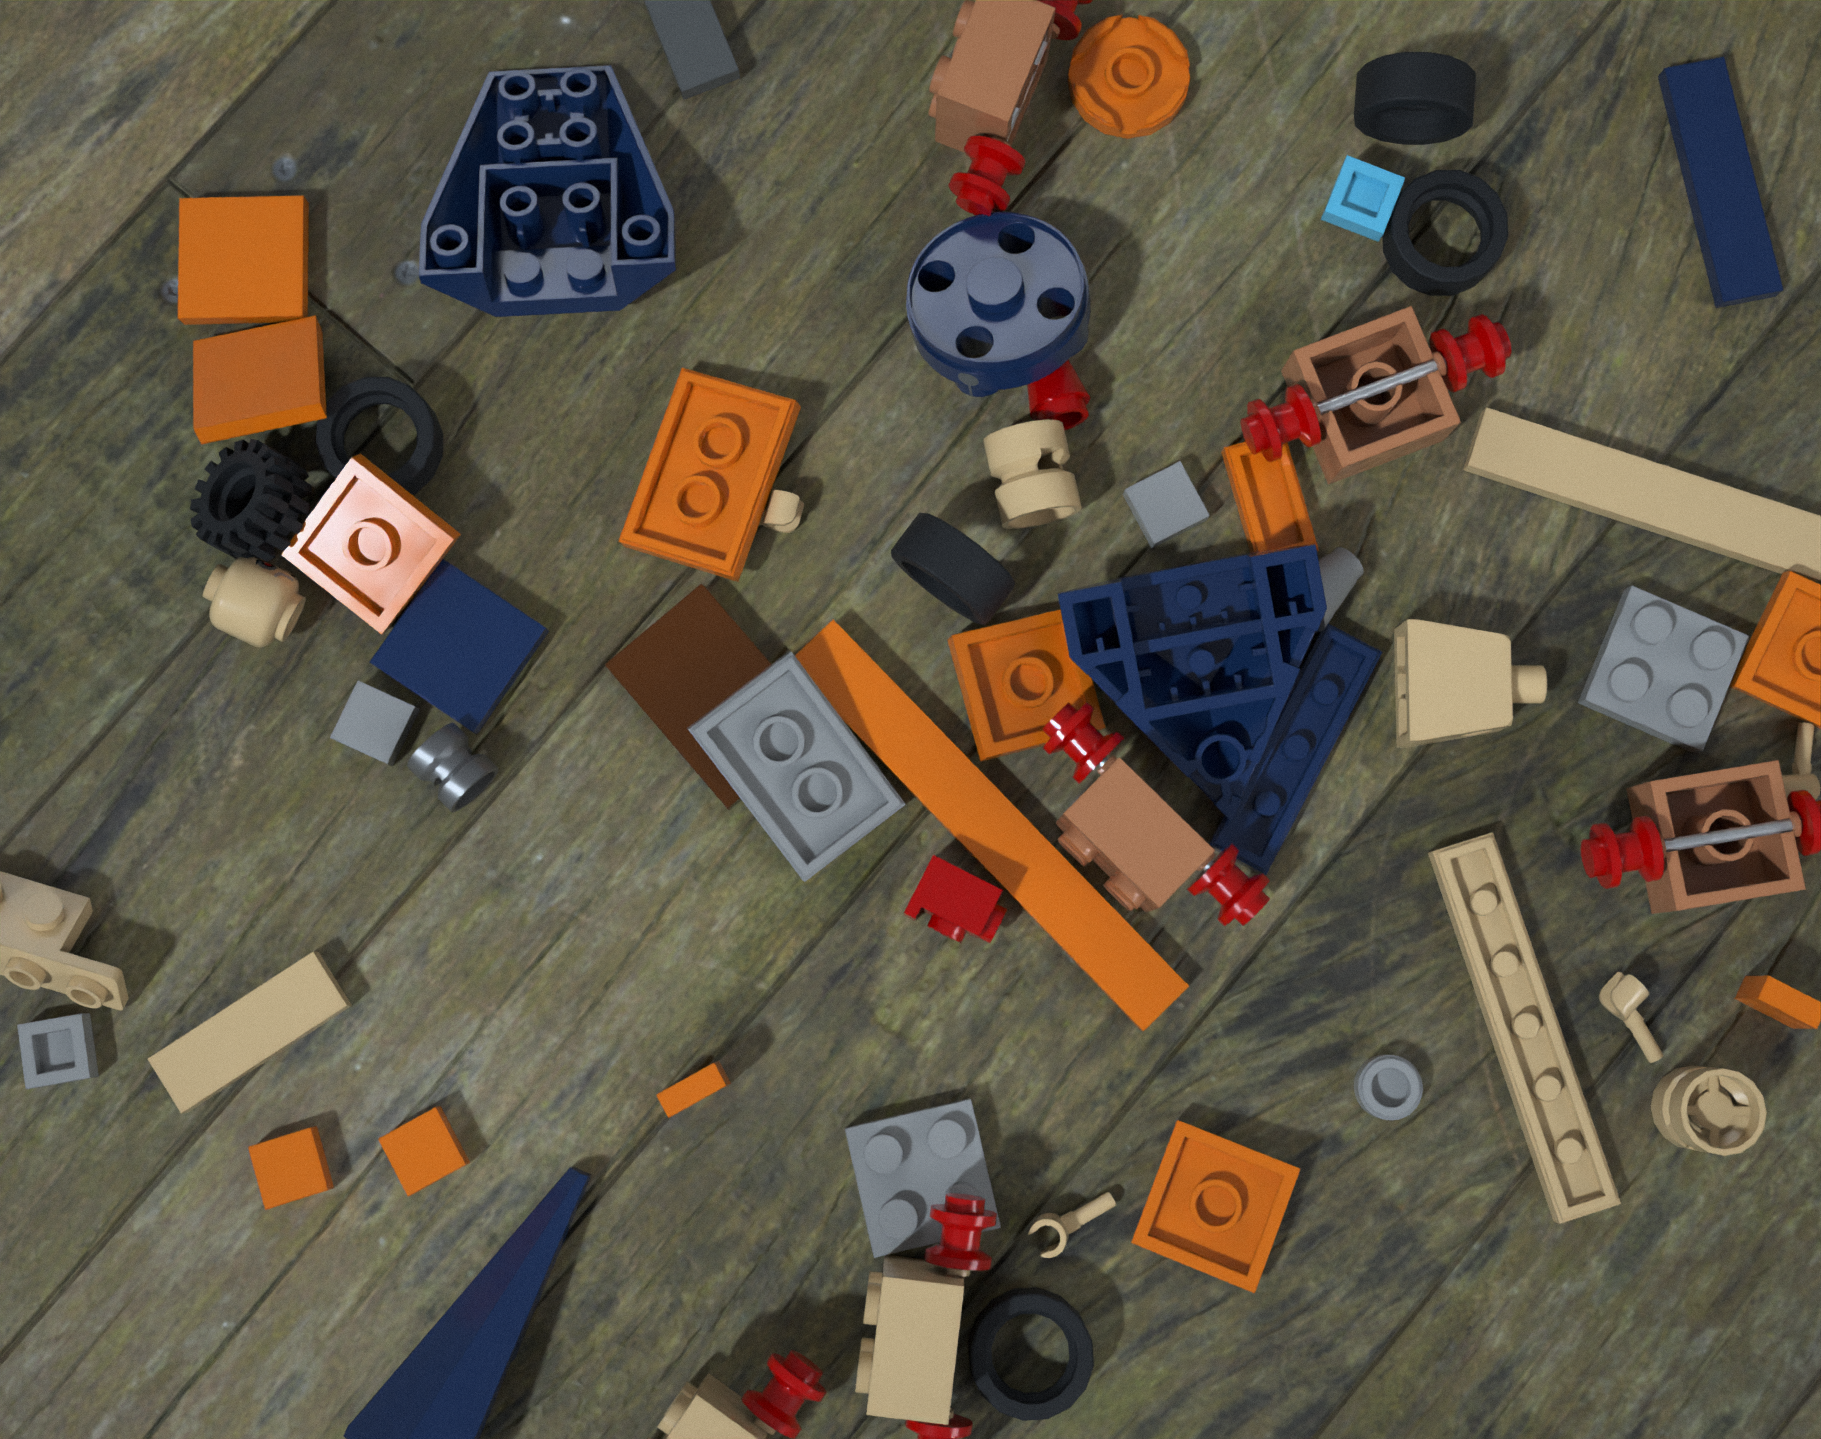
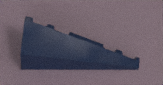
[343,1166,592,1439]

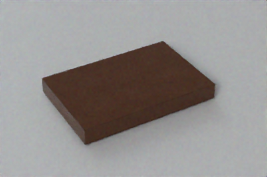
[605,583,771,810]

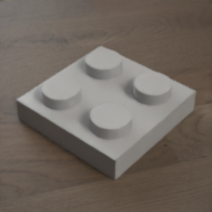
[1578,586,1749,754]
[845,1098,1001,1258]

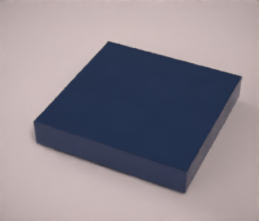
[370,559,549,734]

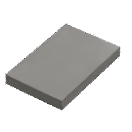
[687,651,906,882]

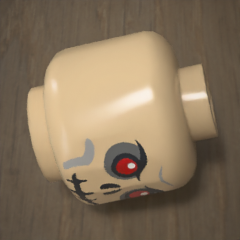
[203,557,306,648]

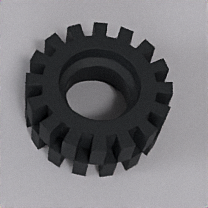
[190,439,312,562]

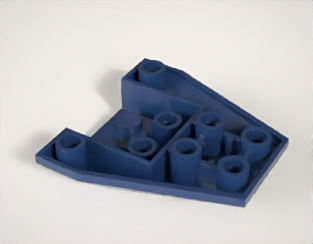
[419,65,676,317]

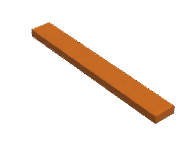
[795,619,1189,1031]

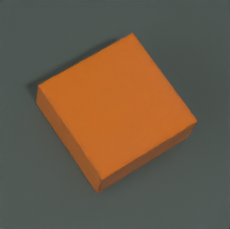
[1735,975,1821,1029]
[656,1061,731,1118]
[378,1106,470,1196]
[248,1126,334,1210]

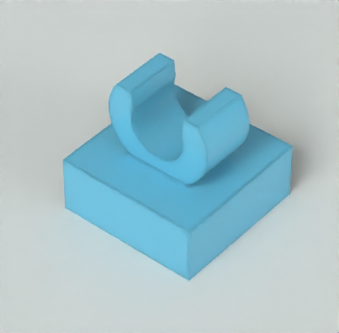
[1320,155,1405,242]

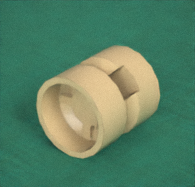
[983,419,1082,529]
[1651,1066,1767,1156]

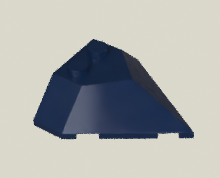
[1058,544,1327,823]

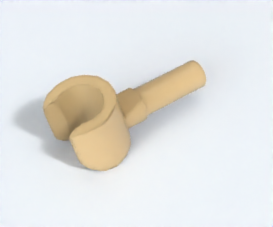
[759,490,804,533]
[1782,722,1821,800]
[1599,972,1663,1063]
[1028,1191,1116,1258]

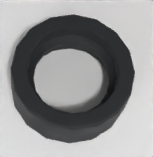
[1354,52,1476,145]
[1382,170,1508,296]
[316,377,444,495]
[891,512,1015,625]
[968,1287,1094,1421]

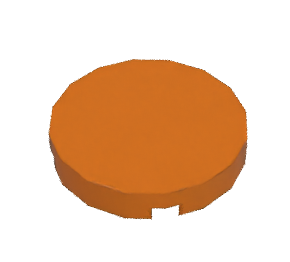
[1067,15,1190,139]

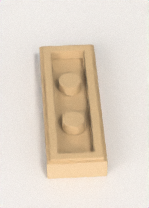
[148,951,352,1114]

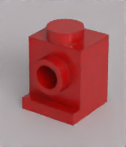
[904,855,1007,943]

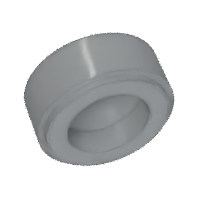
[1354,1054,1423,1120]

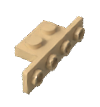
[0,871,129,1010]

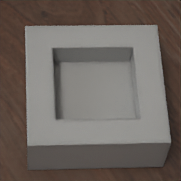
[1122,461,1210,548]
[330,681,420,766]
[17,1013,99,1089]

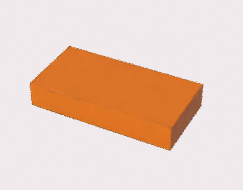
[1221,442,1319,553]

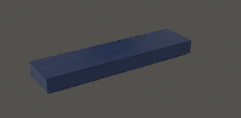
[1658,57,1783,308]
[1208,623,1382,875]

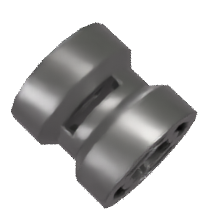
[407,723,499,813]

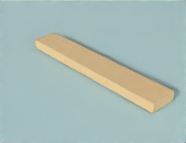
[1463,407,1821,585]
[1428,832,1621,1224]

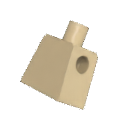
[1394,619,1547,748]

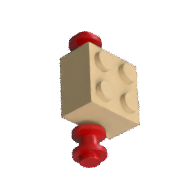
[855,1193,997,1439]
[647,1350,827,1439]

